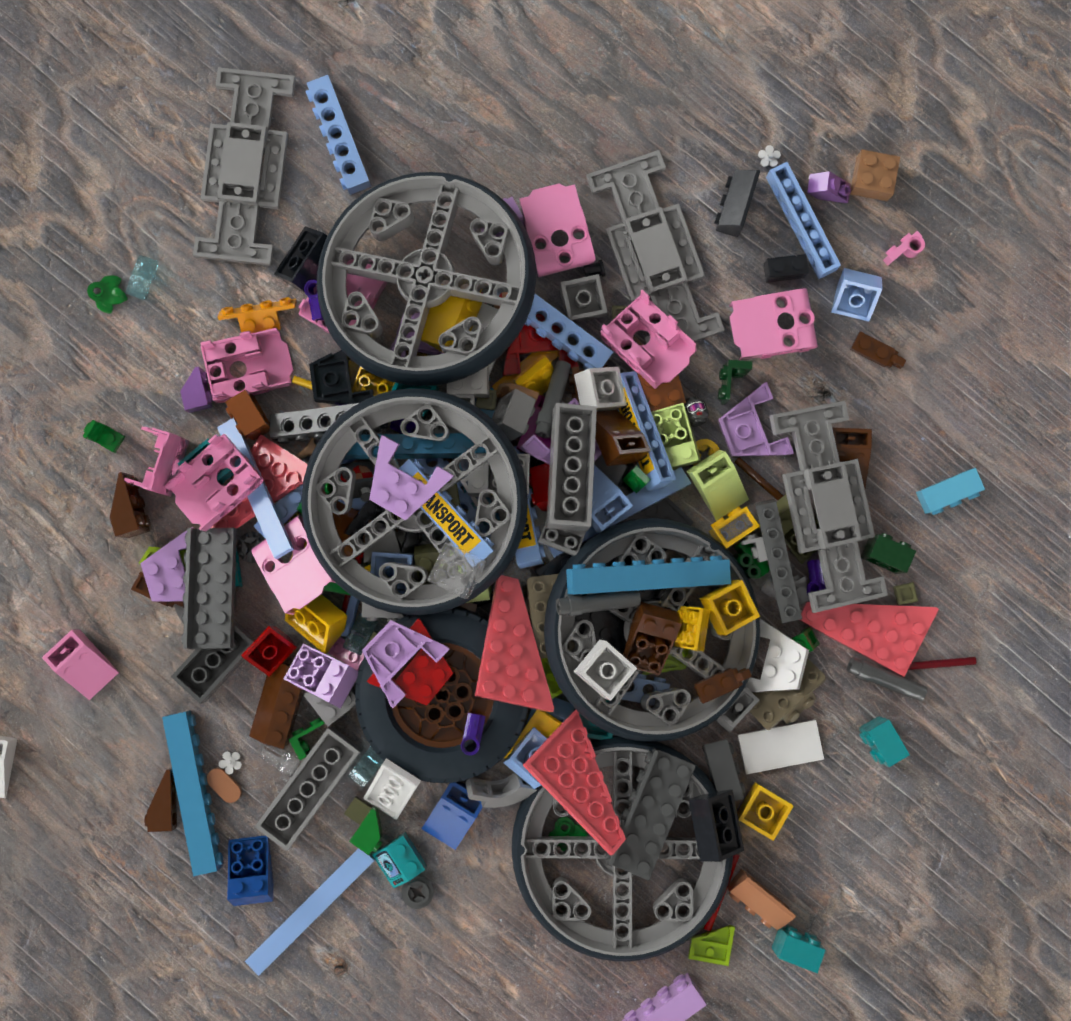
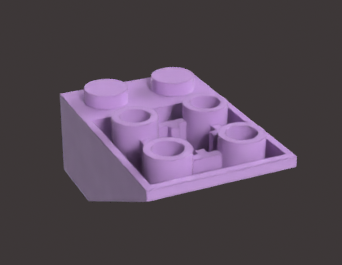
[284,643,358,709]

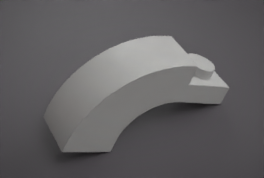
[465,772,537,808]

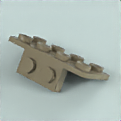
[525,574,575,658]
[749,658,826,730]

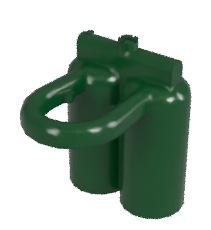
[733,553,761,579]

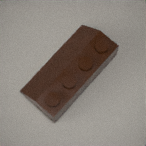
[249,662,304,749]

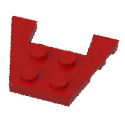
[502,314,579,376]
[367,618,454,705]

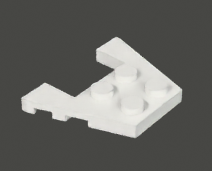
[745,618,809,692]

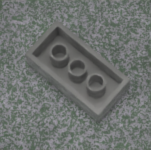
[171,620,256,704]

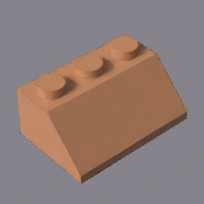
[728,868,796,930]

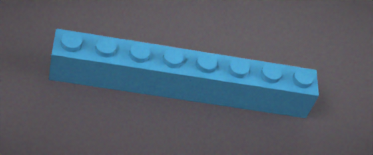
[343,433,486,460]
[566,556,731,595]
[162,710,223,876]

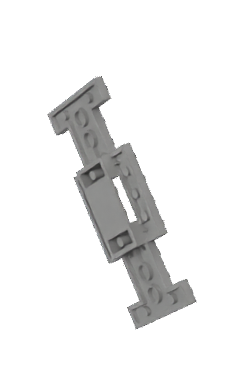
[193,67,296,266]
[586,150,725,344]
[769,401,888,613]

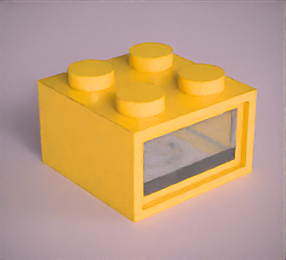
[708,506,760,548]

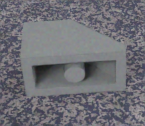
[716,687,759,733]

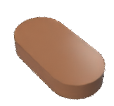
[207,768,242,803]

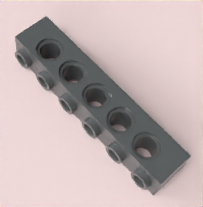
[270,403,388,444]
[755,499,802,623]

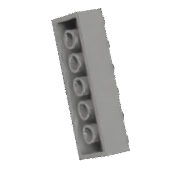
[546,403,597,532]
[255,726,363,851]

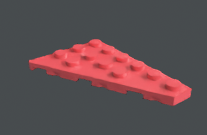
[200,435,308,529]
[475,575,554,712]
[799,602,939,677]
[523,709,626,856]

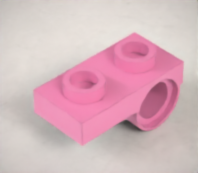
[883,231,925,266]
[328,636,364,671]

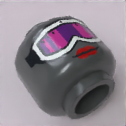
[684,396,709,427]

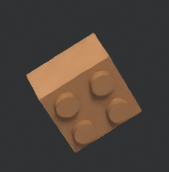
[850,149,900,201]

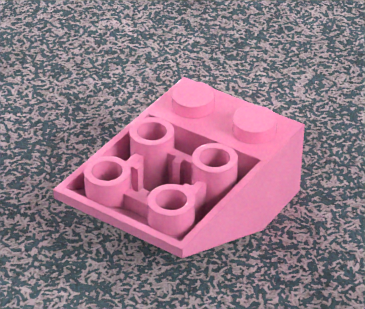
[42,629,119,700]

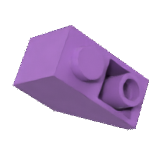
[807,171,851,203]
[180,367,213,413]

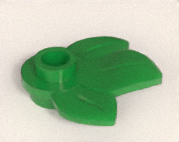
[87,275,127,314]
[548,816,587,852]

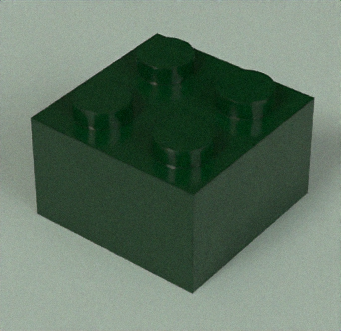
[861,533,916,574]

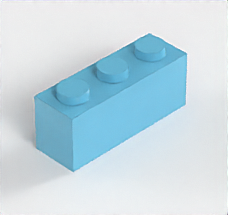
[916,468,985,515]

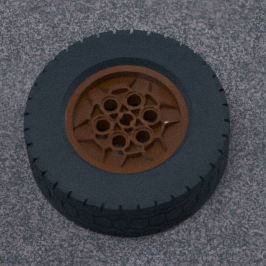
[355,608,529,783]

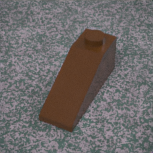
[144,768,177,832]

